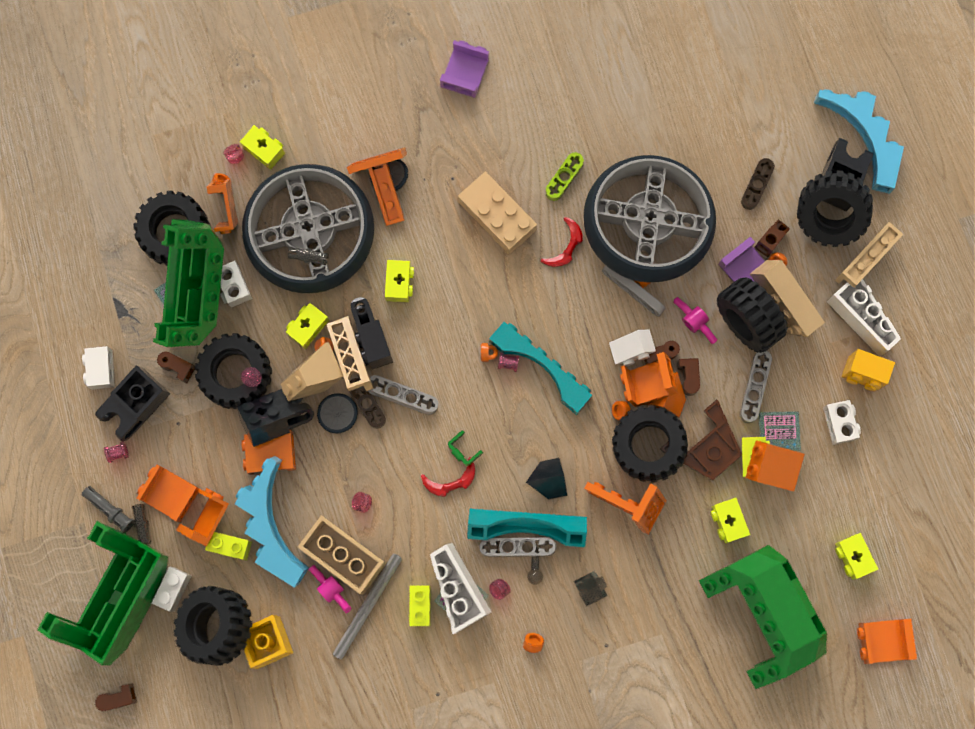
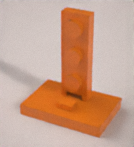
[347,147,407,226]
[584,482,667,535]

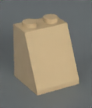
[281,342,343,402]

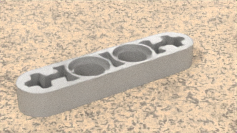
[602,266,665,316]
[740,351,772,423]
[368,375,438,415]
[479,538,557,557]

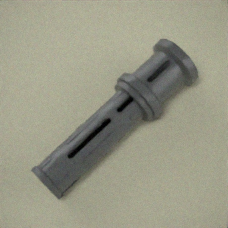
[81,486,135,533]

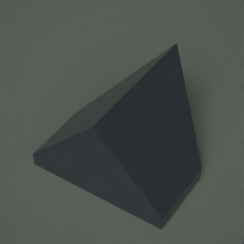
[526,458,567,500]

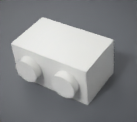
[609,329,656,366]
[82,346,115,389]
[152,567,192,612]

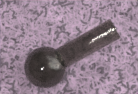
[527,547,543,585]

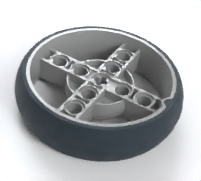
[584,155,716,282]
[242,164,374,293]

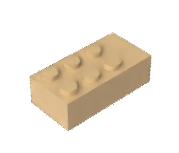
[458,171,537,255]
[750,260,825,337]
[298,515,387,595]

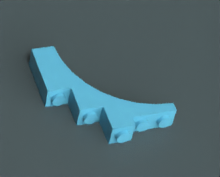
[814,89,904,194]
[235,456,309,587]

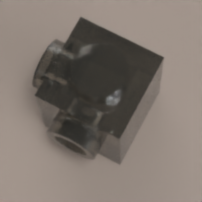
[574,571,607,607]

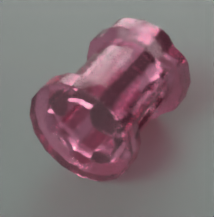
[498,352,520,372]
[104,441,129,463]

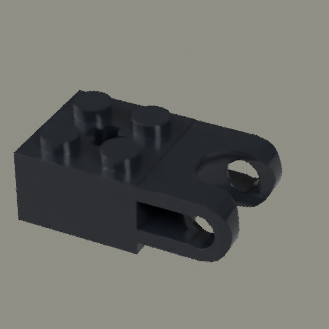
[822,138,873,212]
[350,297,393,370]
[95,365,170,441]
[236,389,314,447]

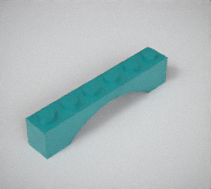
[489,322,592,415]
[467,509,587,547]

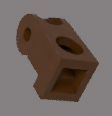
[754,219,790,258]
[644,340,680,365]
[157,352,195,384]
[677,358,700,396]
[95,683,137,711]

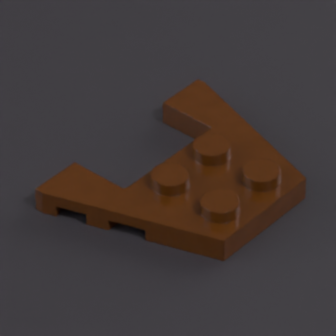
[660,399,742,481]

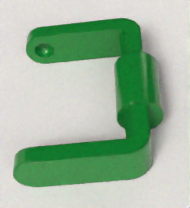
[448,430,483,466]

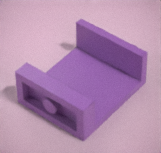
[440,40,489,98]
[718,237,765,282]

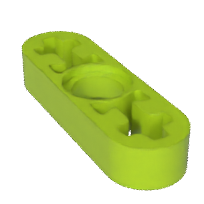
[546,152,584,201]

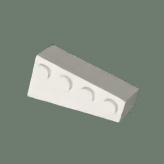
[827,279,901,357]
[430,543,491,634]

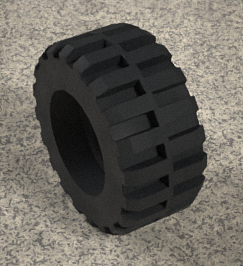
[797,170,873,247]
[133,191,210,266]
[716,277,788,353]
[195,333,272,409]
[612,405,688,483]
[174,586,252,666]

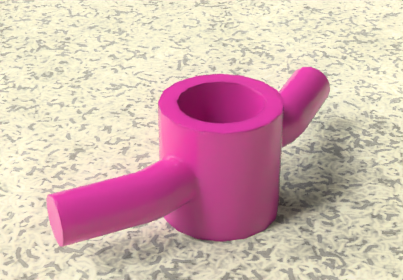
[673,297,718,344]
[308,564,351,613]

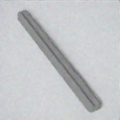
[333,554,402,659]

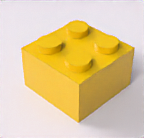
[841,349,895,391]
[244,615,293,669]

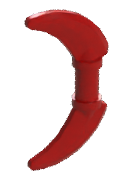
[540,217,583,267]
[421,457,475,497]

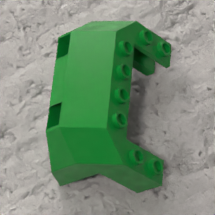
[153,219,224,347]
[37,521,169,666]
[699,545,827,689]

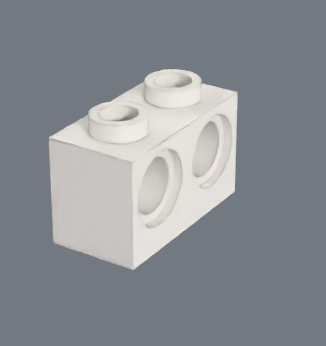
[220,261,252,308]
[823,400,861,445]

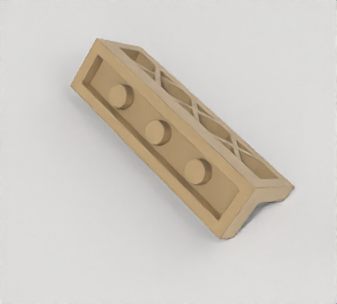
[835,222,903,288]
[327,316,374,391]

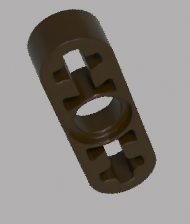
[741,158,775,210]
[349,378,386,429]

